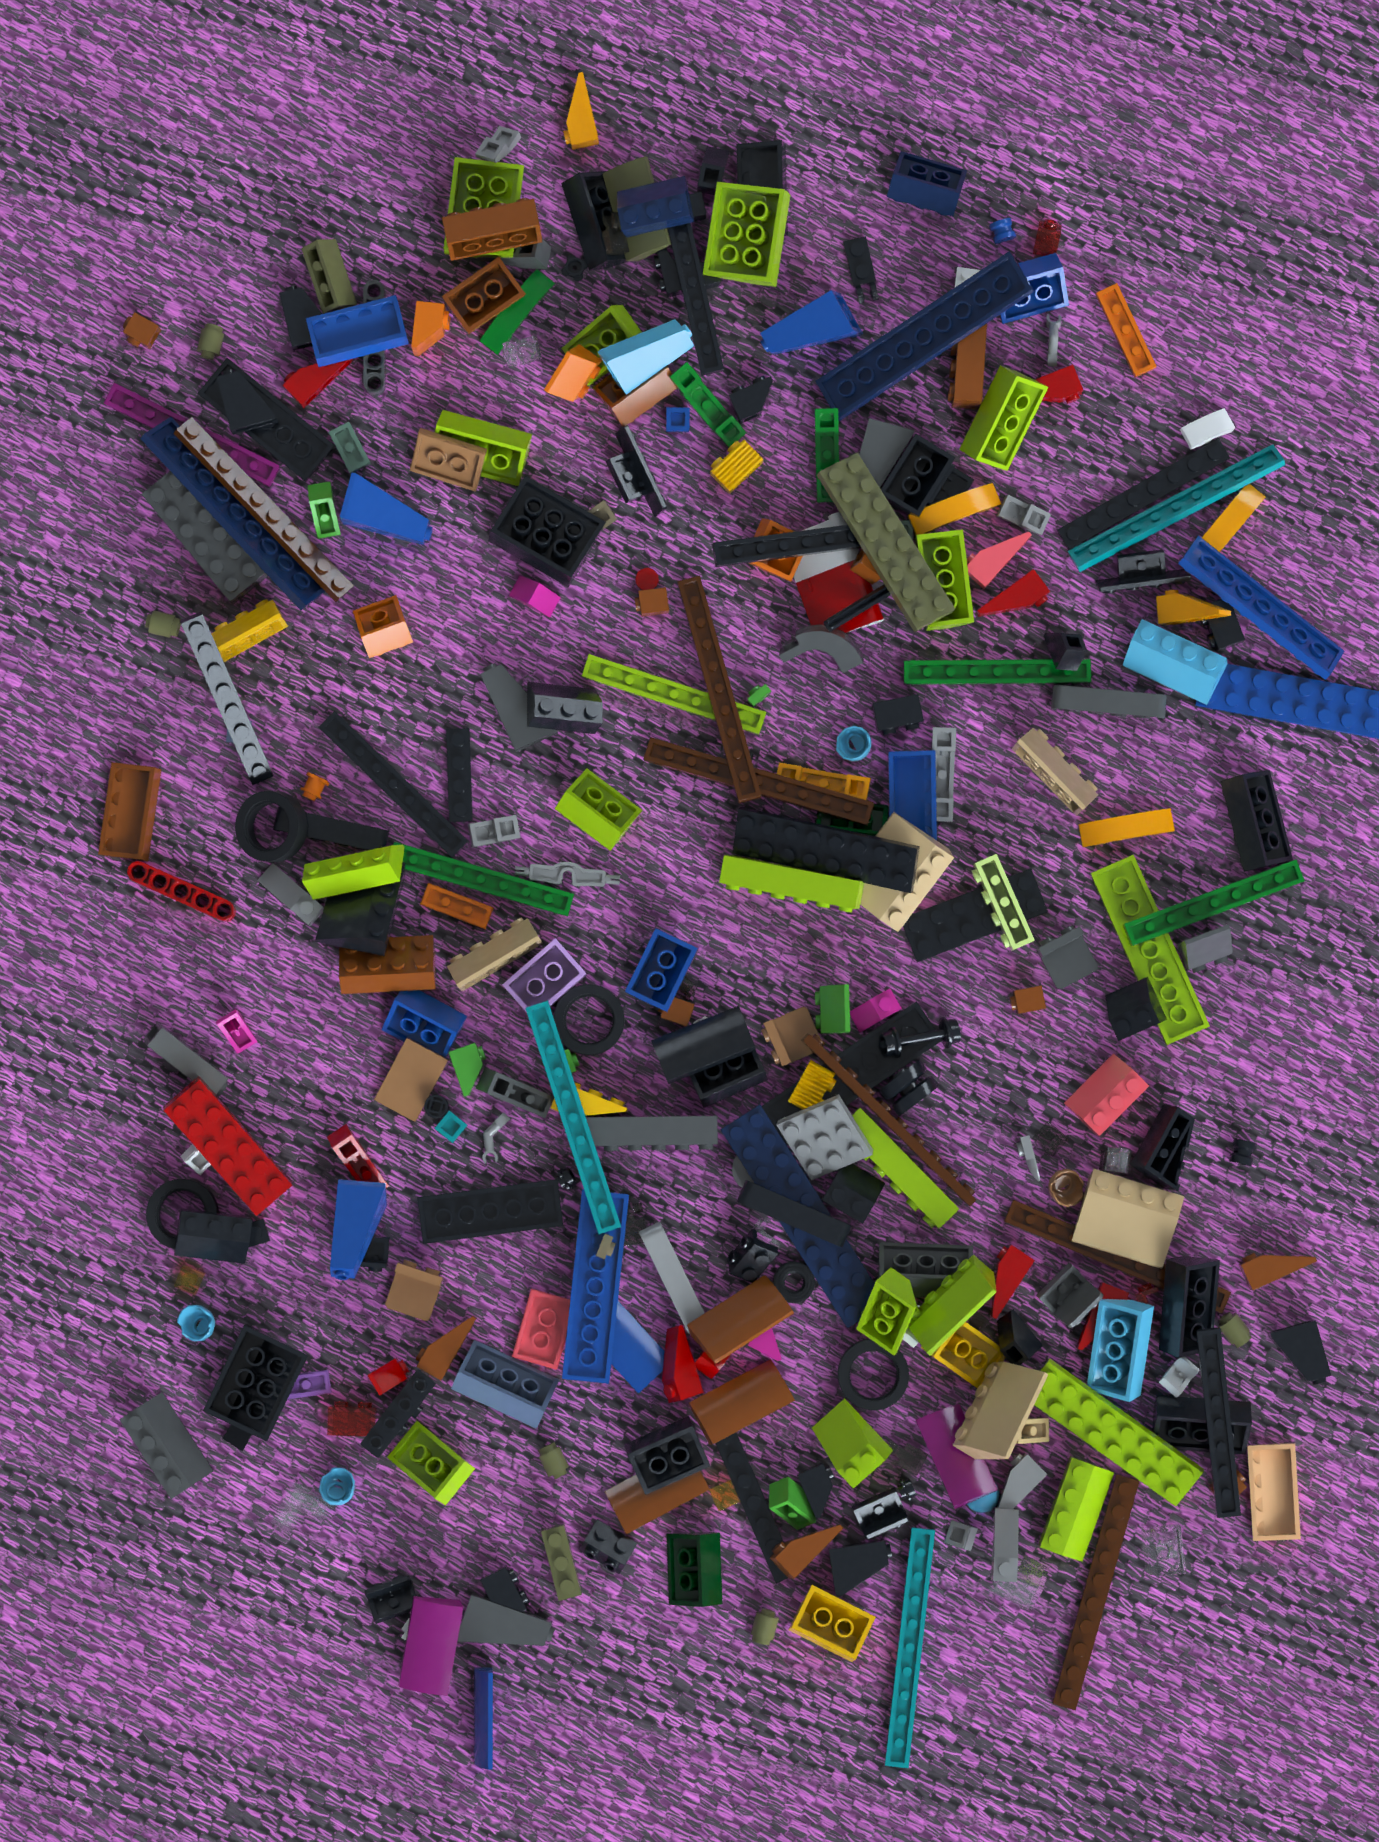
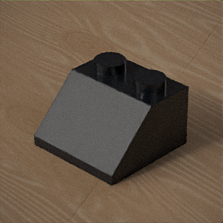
[1105,977,1167,1041]
[822,1164,885,1224]

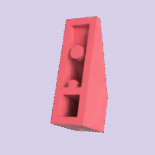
[967,532,1032,589]

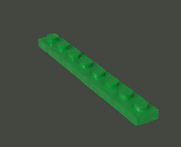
[903,659,1091,685]
[393,842,574,917]
[1123,859,1305,946]

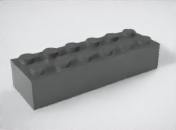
[142,471,268,605]
[586,1116,718,1151]

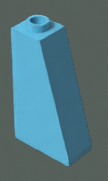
[598,319,694,395]

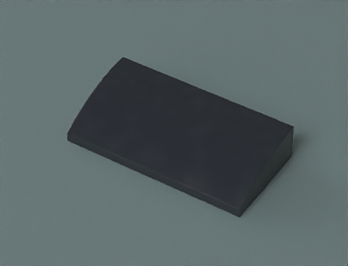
[736,140,788,236]
[651,1006,756,1084]

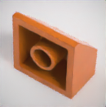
[411,301,451,356]
[544,344,602,402]
[749,518,803,582]
[353,595,413,658]

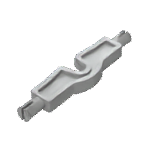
[515,862,620,887]

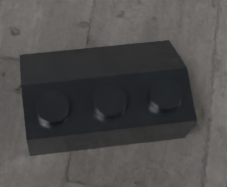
[881,434,956,517]
[527,682,603,734]
[690,1050,768,1108]
[174,1208,253,1264]
[624,1416,710,1495]

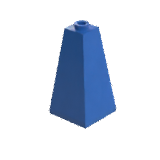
[760,290,863,355]
[340,472,433,545]
[330,1180,387,1280]

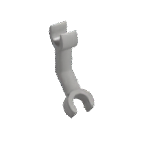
[1046,314,1062,367]
[482,1113,510,1164]

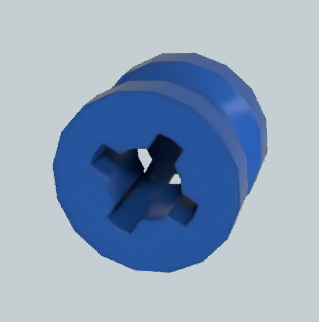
[989,218,1016,244]

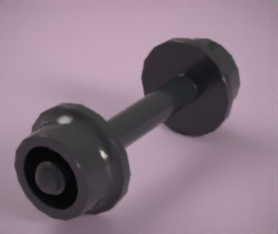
[879,1017,961,1058]

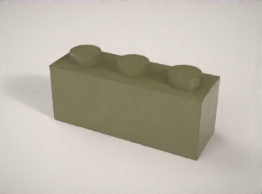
[301,239,357,314]
[541,1523,582,1601]

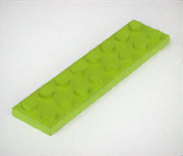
[1090,855,1210,1045]
[1034,1358,1204,1506]

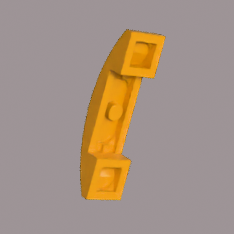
[908,483,1001,535]
[1202,484,1265,552]
[777,762,871,800]
[1079,808,1175,847]

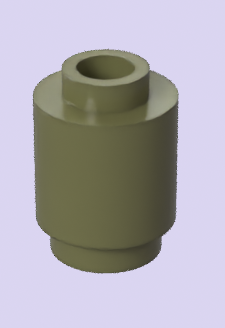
[197,323,224,360]
[145,610,181,638]
[1218,1312,1252,1348]
[538,1442,569,1479]
[751,1608,779,1645]

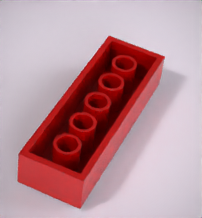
[163,1076,293,1216]

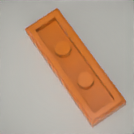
[420,883,494,930]

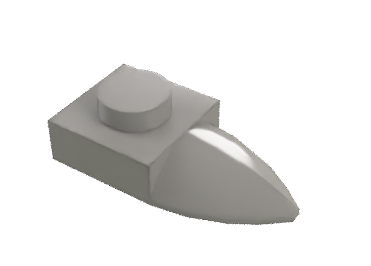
[1016,1135,1040,1181]

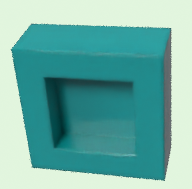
[434,1110,468,1143]

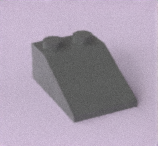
[1177,924,1233,973]

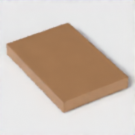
[410,428,487,492]
[374,1037,449,1122]

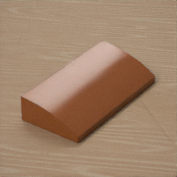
[98,762,162,862]
[687,1275,794,1364]
[688,1359,795,1445]
[604,1471,710,1534]

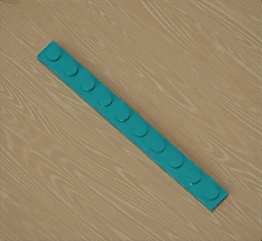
[1068,444,1285,572]
[525,1001,621,1234]
[885,1527,935,1768]

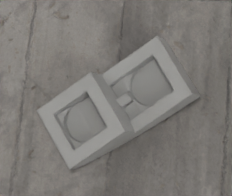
[475,126,521,163]
[996,495,1051,535]
[468,815,521,848]

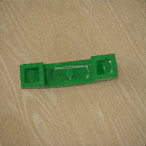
[480,269,555,355]
[669,362,747,448]
[815,408,839,503]

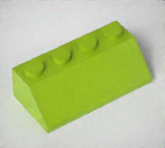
[959,365,1048,471]
[435,410,532,486]
[915,529,974,631]
[302,844,405,900]
[908,1254,997,1356]
[1038,1456,1114,1562]

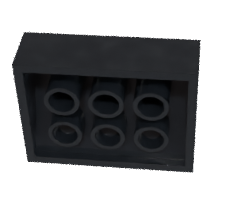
[488,476,606,588]
[315,862,406,956]
[203,1324,308,1441]

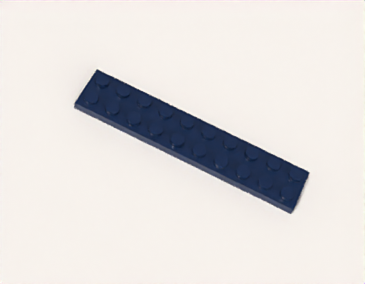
[815,251,1035,421]
[140,417,325,611]
[720,1104,875,1328]

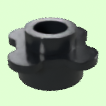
[561,255,588,282]
[557,1167,577,1191]
[897,1478,917,1502]

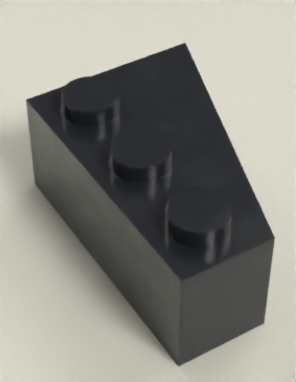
[1130,1104,1195,1192]

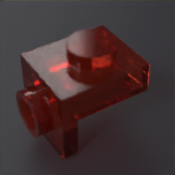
[1033,219,1062,256]
[1134,1283,1159,1319]

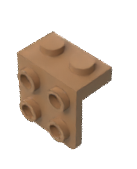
[761,1007,823,1067]
[385,1259,444,1321]

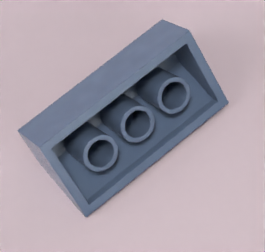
[451,1340,560,1429]

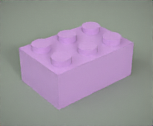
[502,938,587,1011]

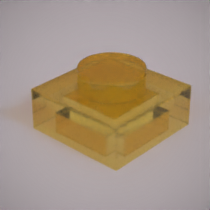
[174,1264,205,1295]
[709,1480,740,1511]

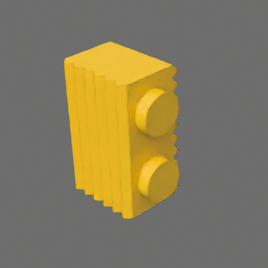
[710,440,763,494]
[788,1060,837,1110]

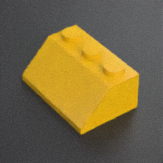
[788,1585,876,1662]

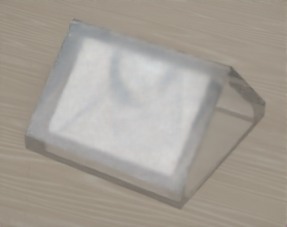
[1141,1523,1187,1575]
[988,1552,1050,1610]

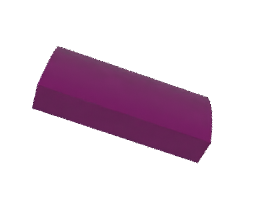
[916,1404,998,1509]
[398,1596,463,1696]

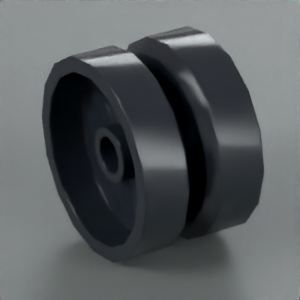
[879,1059,940,1116]

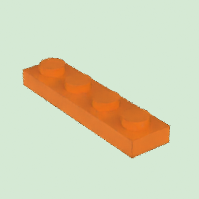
[1095,283,1157,378]

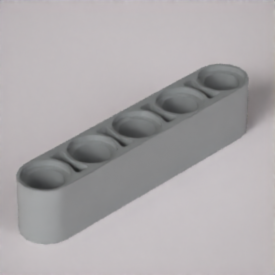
[639,1221,704,1334]

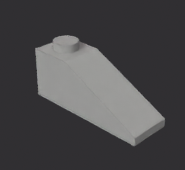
[257,863,324,926]
[992,1453,1047,1521]
[991,1508,1019,1582]

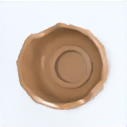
[1048,1168,1084,1207]

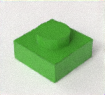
[747,684,771,708]

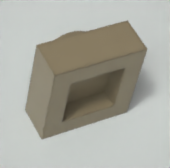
[588,500,618,530]
[596,1234,616,1260]

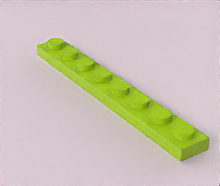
[582,654,766,735]

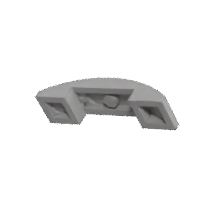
[931,727,956,822]

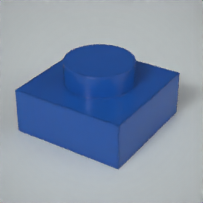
[666,407,690,432]

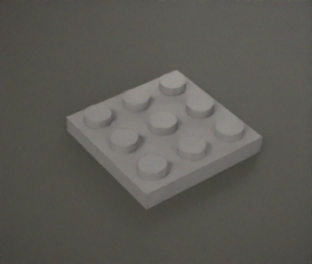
[777,1094,873,1181]

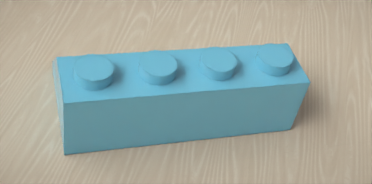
[1122,619,1228,705]
[1087,1299,1154,1402]

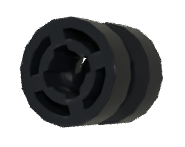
[424,1095,449,1118]
[1229,1138,1257,1166]

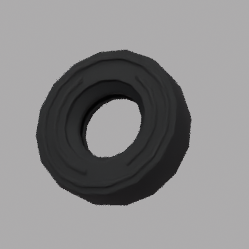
[773,1261,815,1304]

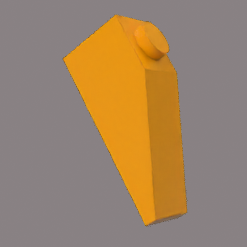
[563,72,599,150]
[1156,590,1231,625]

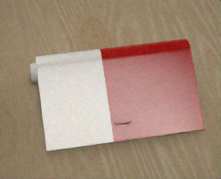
[794,512,884,633]

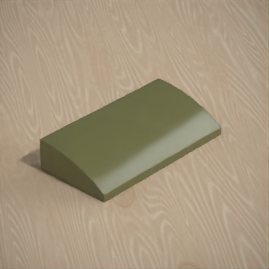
[603,156,671,262]

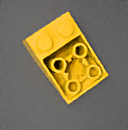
[551,1083,628,1116]

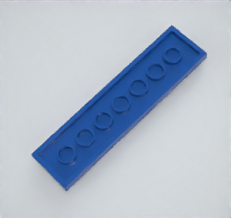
[1178,535,1345,680]
[1195,664,1379,739]
[562,1190,629,1384]

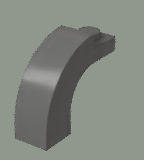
[779,625,864,673]

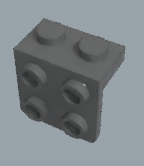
[1036,925,1098,989]
[1036,1263,1103,1328]

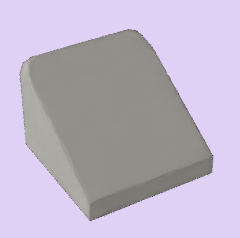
[944,1520,978,1551]

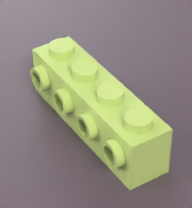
[972,854,1035,951]

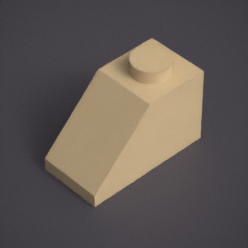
[1016,1418,1049,1444]

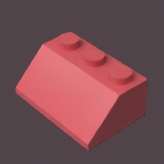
[1064,1053,1149,1136]

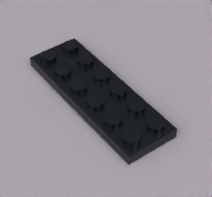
[198,358,335,482]
[903,869,1048,963]
[417,1179,564,1244]

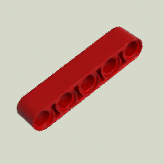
[127,861,236,922]

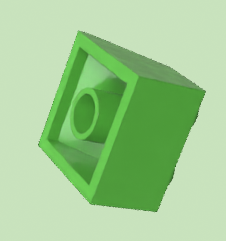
[815,984,850,1034]

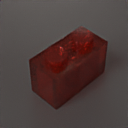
[327,1401,377,1436]

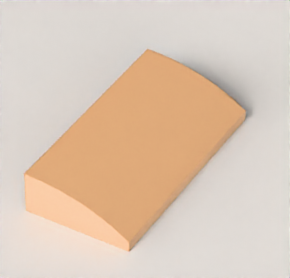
[1247,1443,1301,1541]

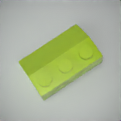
[555,768,642,851]
[856,1267,917,1355]

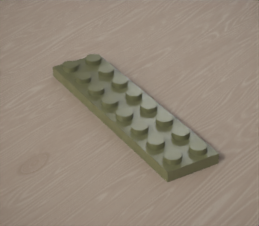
[817,452,955,632]

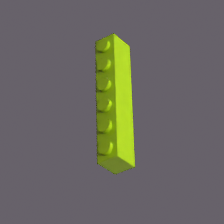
[719,855,864,913]
[852,1108,959,1229]

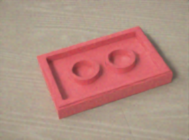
[512,1288,570,1370]

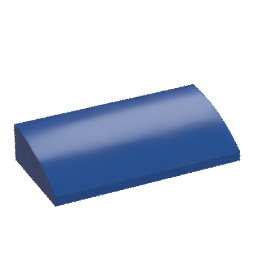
[306,295,409,367]
[888,750,937,840]
[611,1301,665,1394]
[474,1667,493,1769]

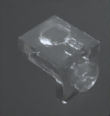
[502,336,542,367]
[1105,1147,1131,1174]
[752,1216,781,1248]

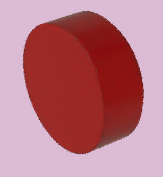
[635,568,659,590]

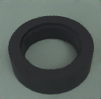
[235,791,308,862]
[554,984,625,1055]
[146,1179,219,1249]
[837,1339,909,1411]

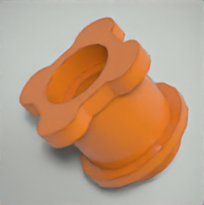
[300,772,330,802]

